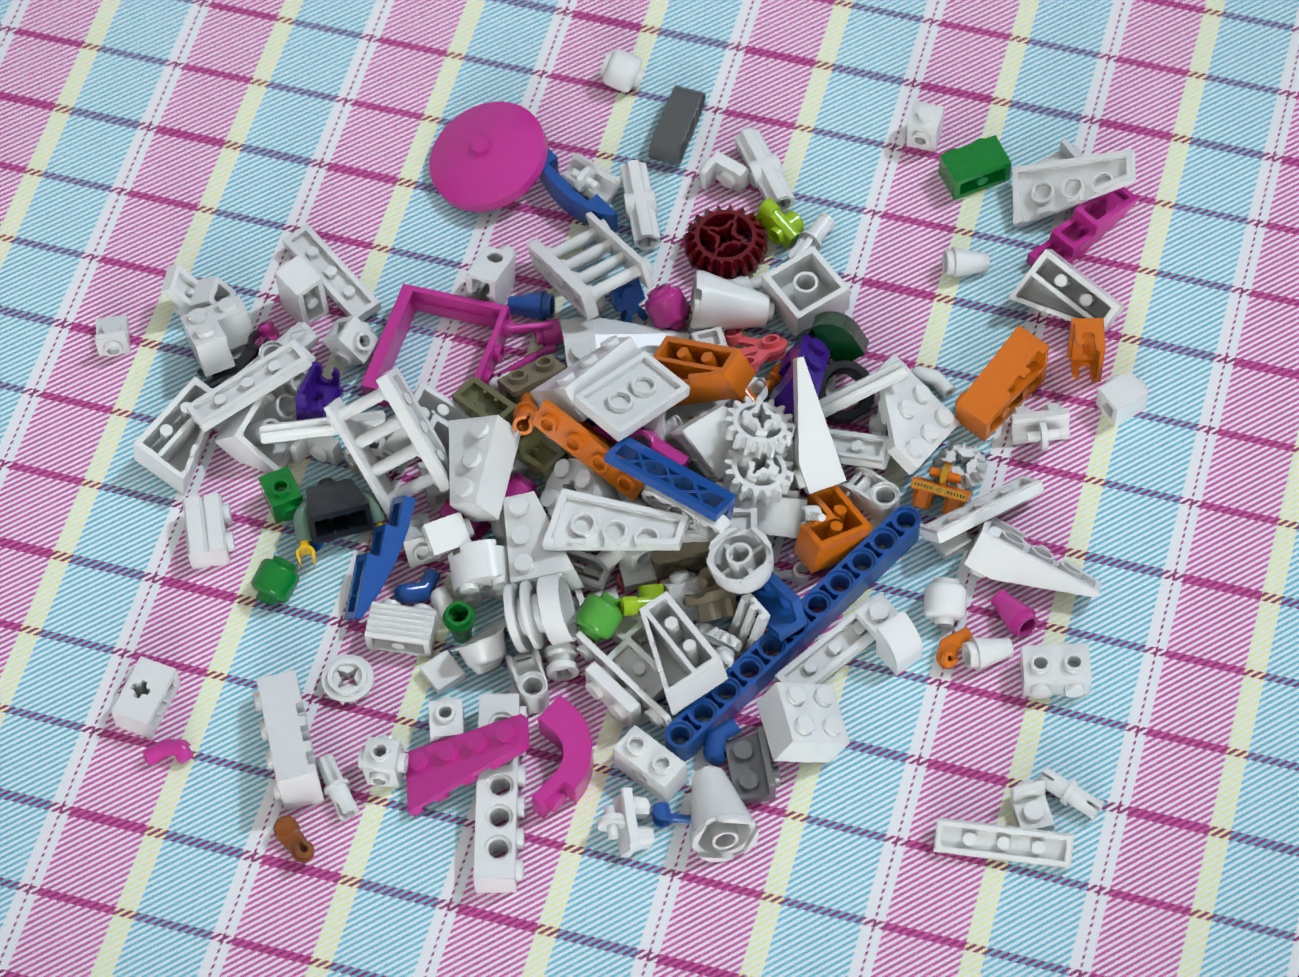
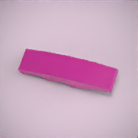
[1026,187,1138,267]

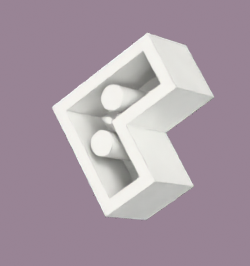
[180,295,254,377]
[384,382,471,462]

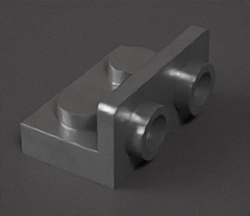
[725,726,781,805]

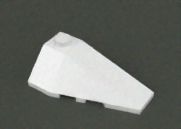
[964,517,1101,598]

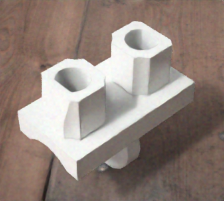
[562,153,622,205]
[1011,403,1070,449]
[596,787,655,858]

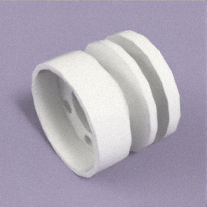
[503,573,577,653]

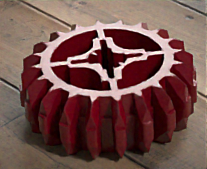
[684,204,768,279]

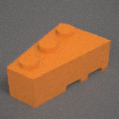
[955,325,1049,442]
[653,335,756,406]

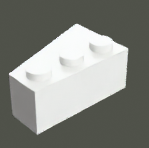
[449,415,521,522]
[503,491,584,593]
[639,591,728,716]

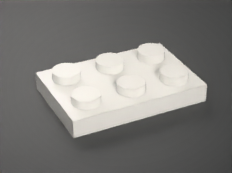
[573,350,690,442]

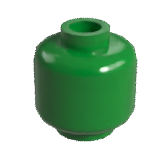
[251,555,300,606]

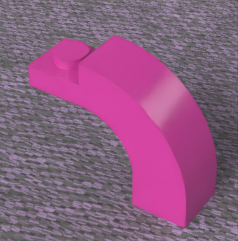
[532,695,594,819]

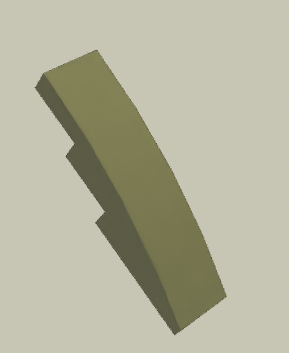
[451,376,569,480]

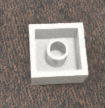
[762,246,850,337]
[756,682,850,763]

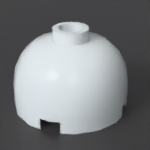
[707,527,774,594]

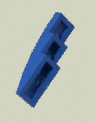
[344,495,416,620]

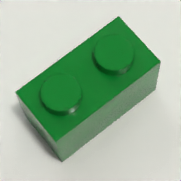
[939,135,1011,200]

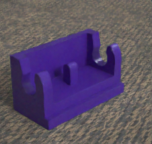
[296,361,344,421]

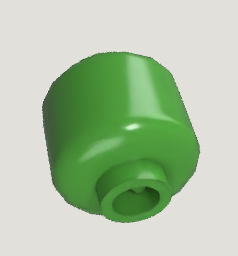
[574,591,624,643]

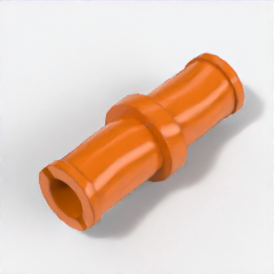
[512,393,539,435]

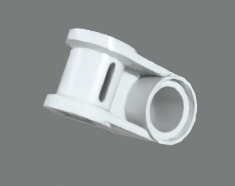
[839,466,900,522]
[505,647,550,714]

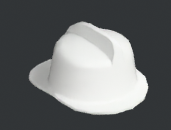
[450,617,507,675]

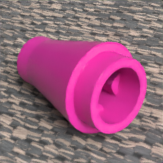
[991,590,1038,637]

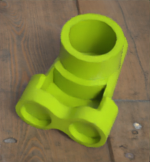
[755,197,804,249]
[617,584,664,616]

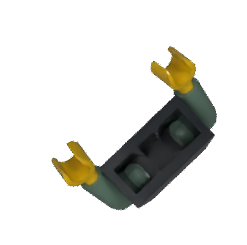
[293,478,387,568]

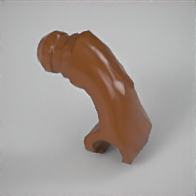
[273,816,315,863]

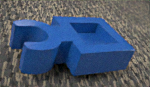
[608,278,647,323]

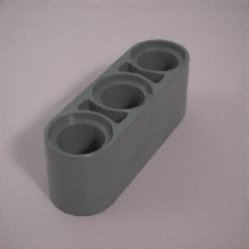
[649,85,706,166]

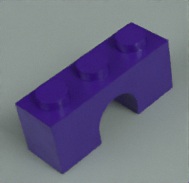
[771,333,830,422]

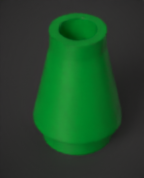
[443,601,476,643]

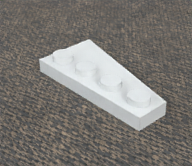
[1012,149,1136,229]
[542,488,689,551]

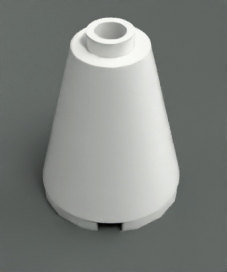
[688,270,775,332]
[690,766,759,862]

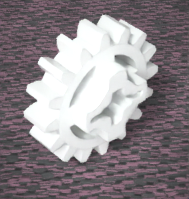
[723,396,795,459]
[722,447,794,505]

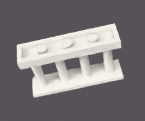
[527,211,654,320]
[324,366,449,519]

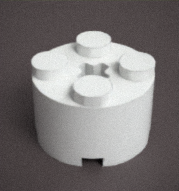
[540,458,619,516]
[448,539,511,607]

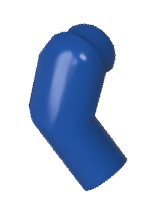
[394,569,440,605]

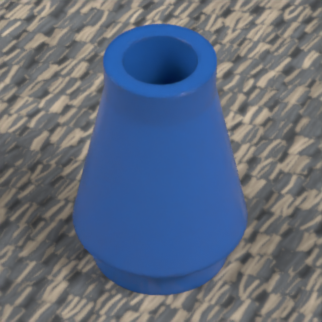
[507,290,555,321]

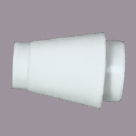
[942,247,990,278]
[962,638,1014,670]

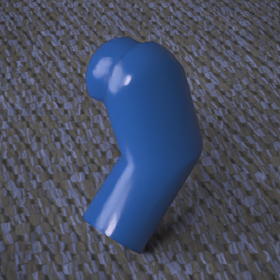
[703,717,741,766]

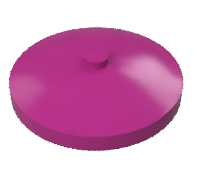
[429,102,548,212]

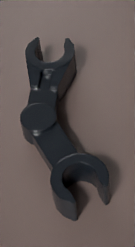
[197,330,271,389]

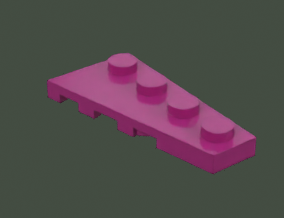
[405,714,530,817]

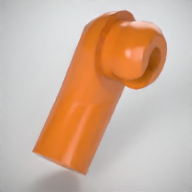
[936,627,973,669]

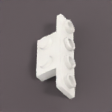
[575,630,672,728]

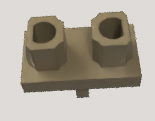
[684,567,743,623]

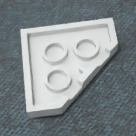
[875,354,960,475]

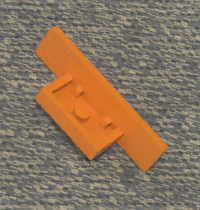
[532,400,646,501]

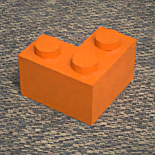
[793,485,872,573]

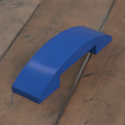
[540,148,618,233]

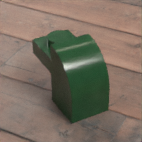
[794,311,869,362]

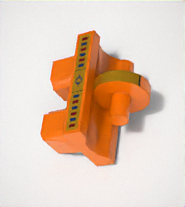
[910,461,973,515]

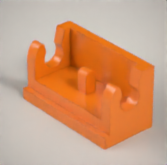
[1067,318,1106,382]

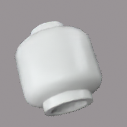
[599,49,645,93]
[923,577,967,628]

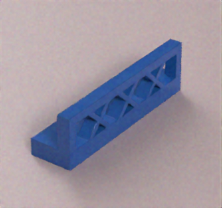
[604,436,737,522]
[736,572,807,642]

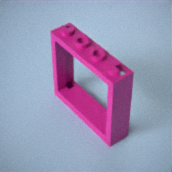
[361,284,515,408]

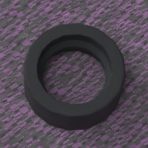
[818,360,875,424]

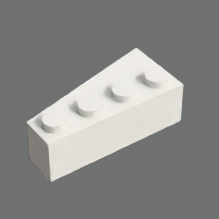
[253,670,325,810]

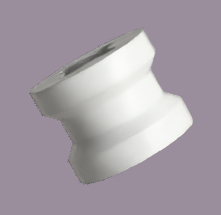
[544,643,579,681]

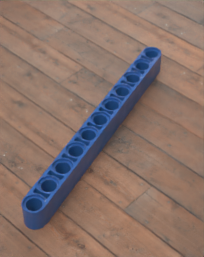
[665,506,921,761]

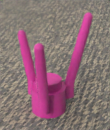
[498,319,563,377]

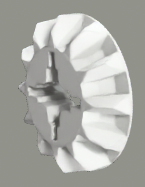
[935,441,986,489]
[695,622,743,654]
[321,655,374,705]

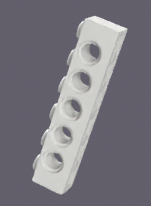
[473,693,527,893]

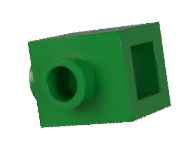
[258,466,303,524]

